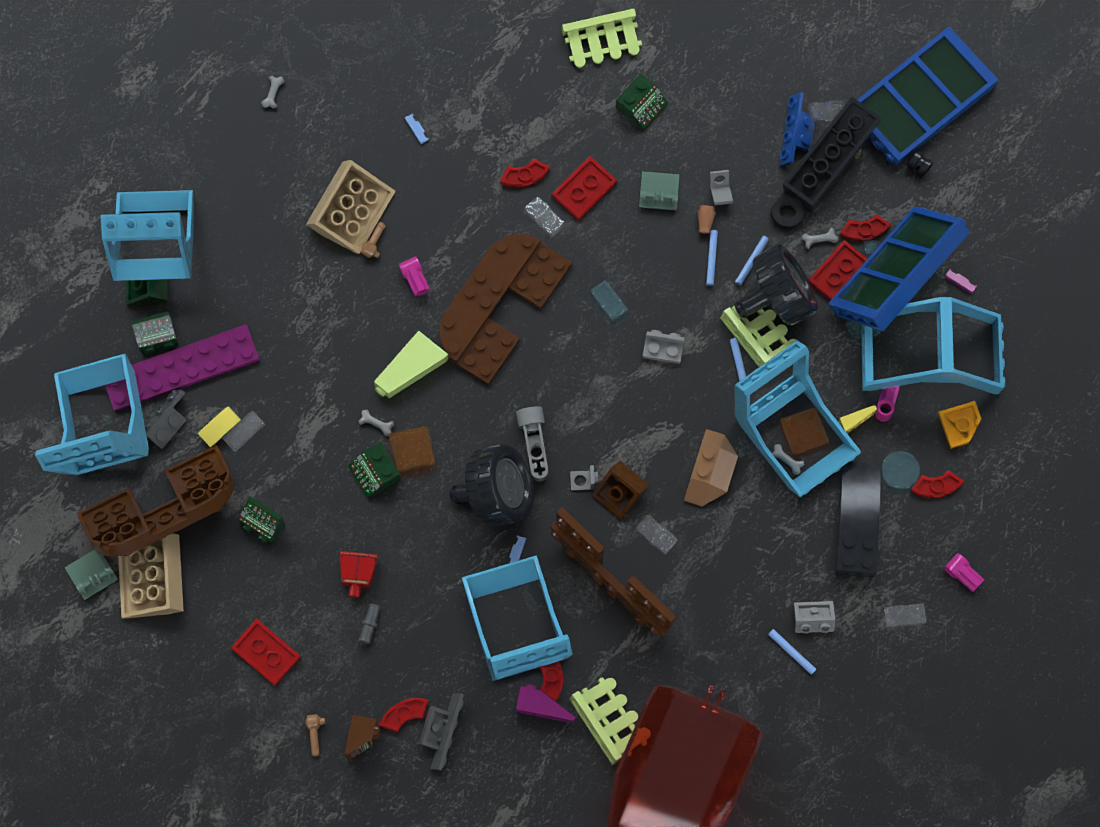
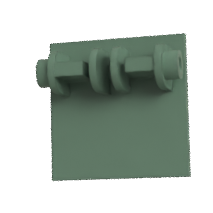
[639,171,679,211]
[65,550,118,600]

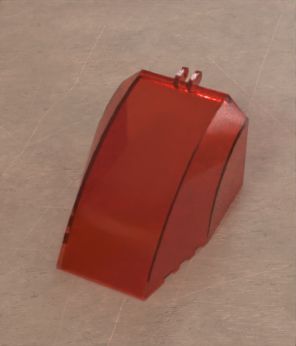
[607,684,764,827]

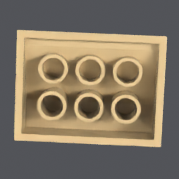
[306,160,395,254]
[118,533,184,619]

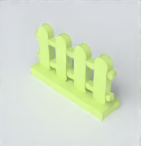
[561,9,642,68]
[720,306,797,367]
[569,677,649,765]

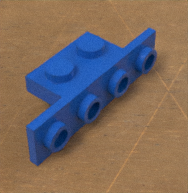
[779,92,816,167]

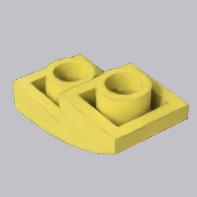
[198,406,241,448]

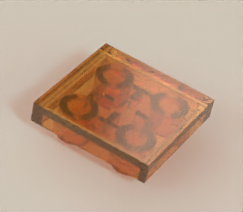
[779,407,829,456]
[389,426,435,472]

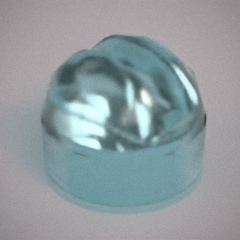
[863,240,879,255]

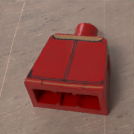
[340,551,378,598]

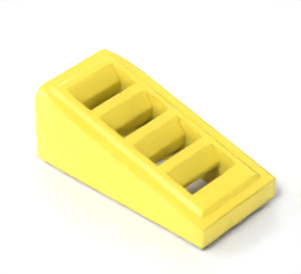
[838,405,877,434]

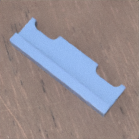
[405,114,429,144]
[509,536,526,563]

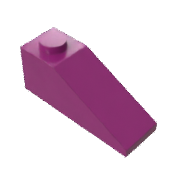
[516,684,575,724]

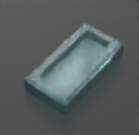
[590,280,628,322]

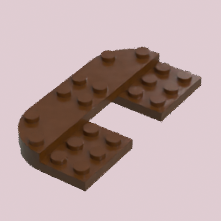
[440,234,572,386]
[77,445,234,557]
[550,507,676,637]

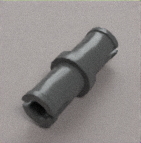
[358,604,381,645]

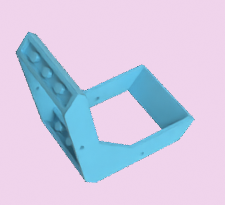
[101,190,194,281]
[861,297,1005,394]
[734,341,861,497]
[35,353,149,475]
[462,555,573,681]

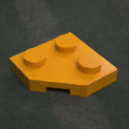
[938,401,981,449]

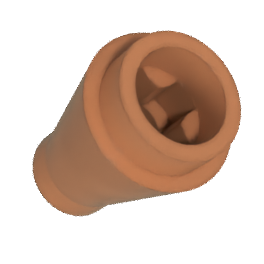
[697,205,716,234]

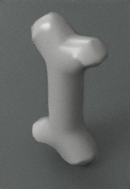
[261,76,284,109]
[802,227,838,249]
[359,410,394,436]
[772,444,804,475]

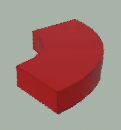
[500,159,550,188]
[839,214,891,242]
[911,470,964,498]
[539,661,563,702]
[379,698,429,732]

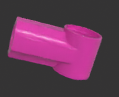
[399,256,430,297]
[875,386,900,422]
[944,553,984,593]

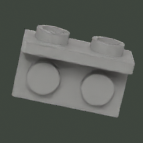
[642,330,684,364]
[794,601,835,633]

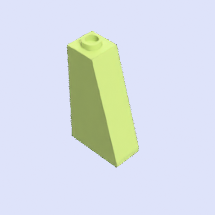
[374,331,448,398]

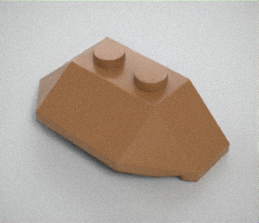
[684,429,738,507]

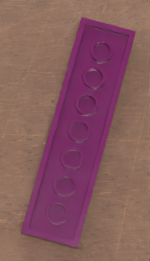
[105,324,260,412]

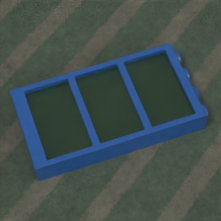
[857,27,998,167]
[828,206,970,331]

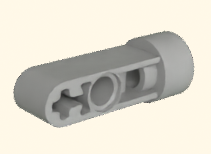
[516,406,548,482]

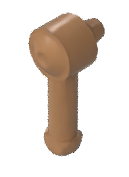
[361,222,386,258]
[305,714,325,756]

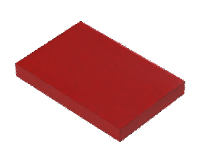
[551,156,617,221]
[809,240,867,301]
[231,619,301,686]

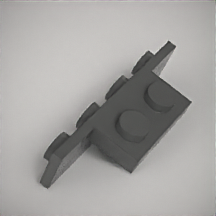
[144,389,186,449]
[419,693,464,770]

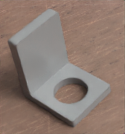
[710,170,733,205]
[570,465,598,491]

